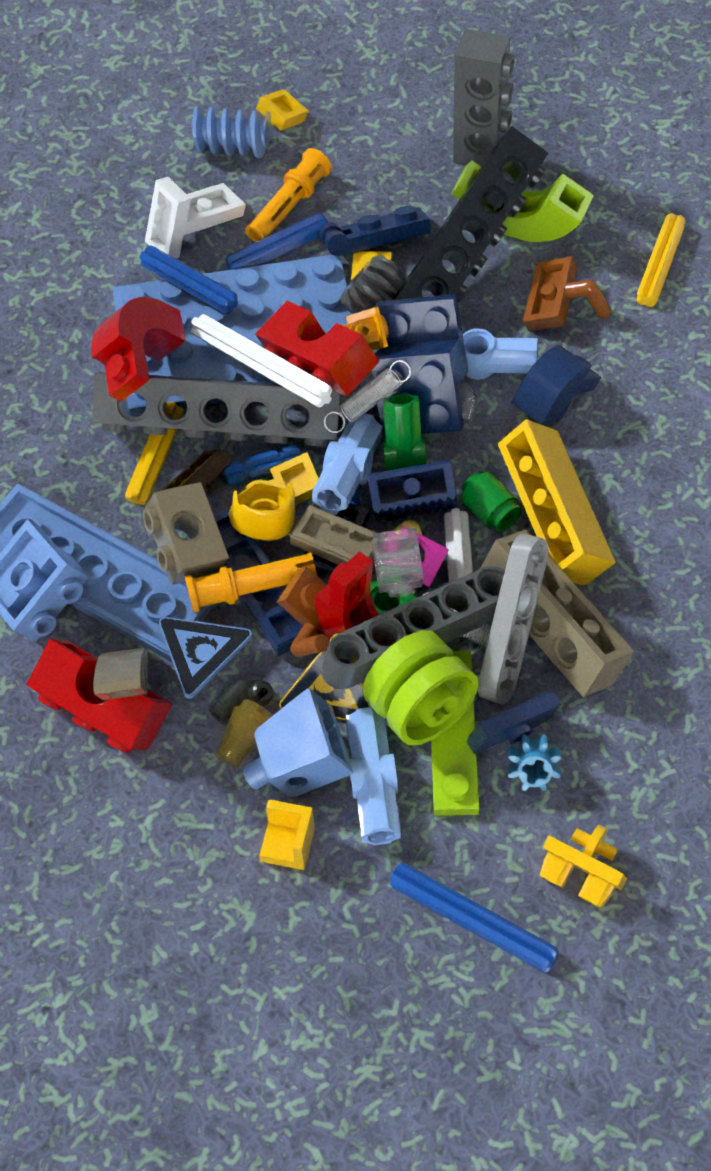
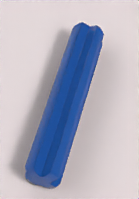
[226,213,328,270]
[140,245,238,314]

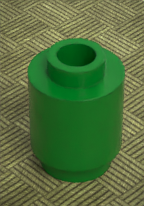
[461,472,522,532]

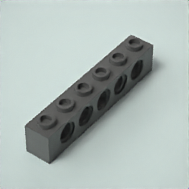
[92,371,340,446]

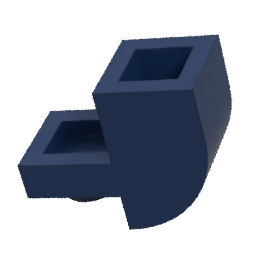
[511,345,601,425]

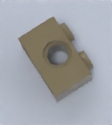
[143,482,229,585]

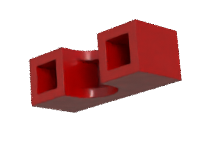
[255,301,379,397]
[26,639,173,753]

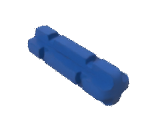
[223,444,302,486]

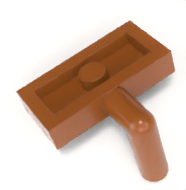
[523,256,612,331]
[277,566,330,657]

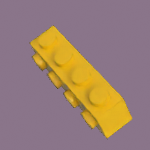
[498,419,616,585]

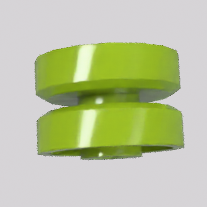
[362,630,479,746]

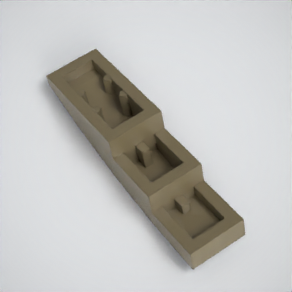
[93,648,150,700]

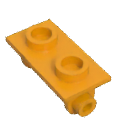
[342,307,388,351]

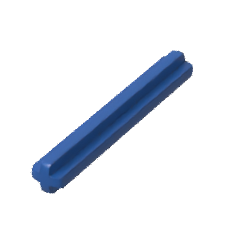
[390,863,559,972]

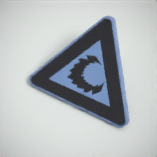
[159,617,252,698]

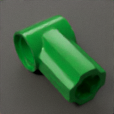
[383,393,426,471]

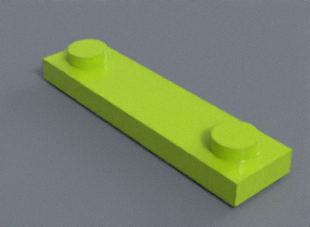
[431,651,479,816]

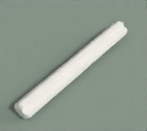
[191,314,332,407]

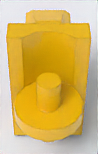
[539,824,628,909]

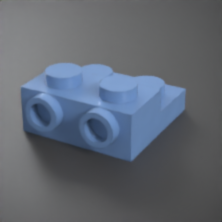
[0,519,89,642]

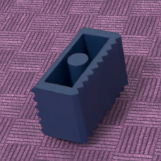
[367,460,457,523]

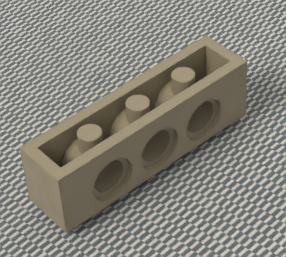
[480,530,635,697]

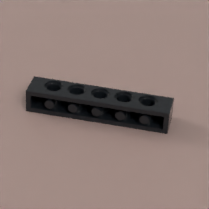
[393,126,549,303]

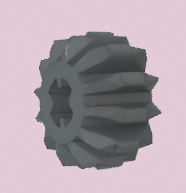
[341,255,406,314]

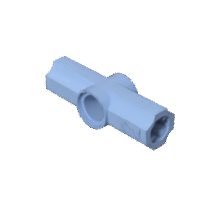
[463,328,538,380]
[312,413,383,515]
[346,707,401,846]

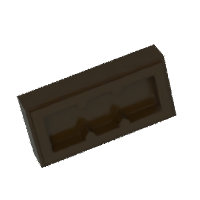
[162,449,232,493]

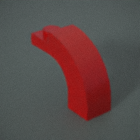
[91,297,186,402]
[315,551,388,647]

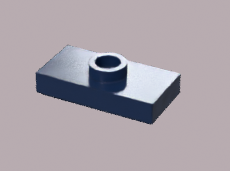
[467,691,561,754]

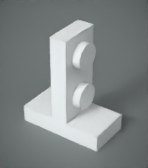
[145,177,246,259]

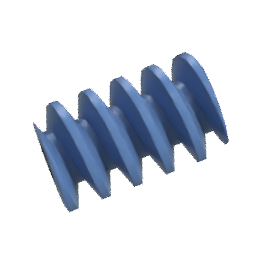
[192,106,271,158]

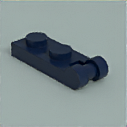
[319,206,432,256]

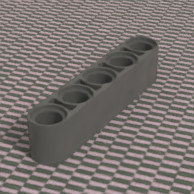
[321,566,505,690]

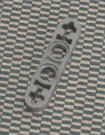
[478,533,549,705]

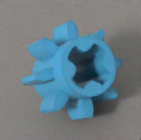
[507,734,562,791]

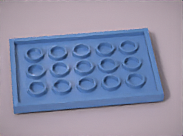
[112,255,366,415]

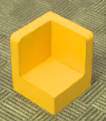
[259,800,315,870]

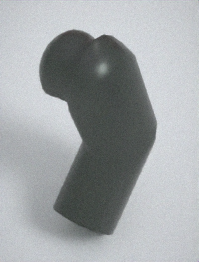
[209,680,274,724]

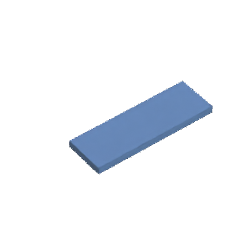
[0,483,215,661]

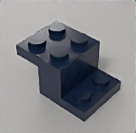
[372,294,468,437]

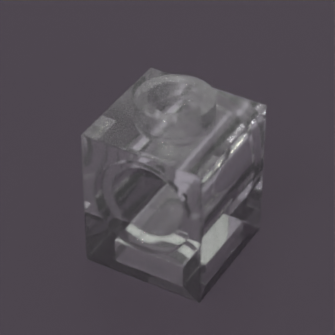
[371,528,424,597]

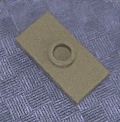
[289,505,385,565]

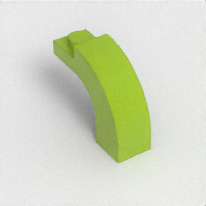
[451,160,594,242]

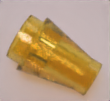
[215,699,273,768]

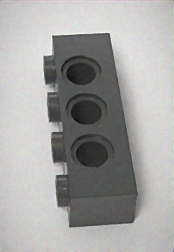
[453,28,515,166]

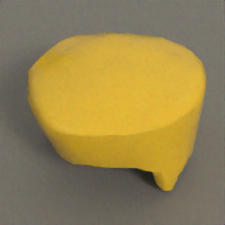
[229,482,296,541]

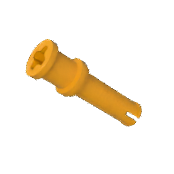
[245,148,332,242]
[185,552,317,613]

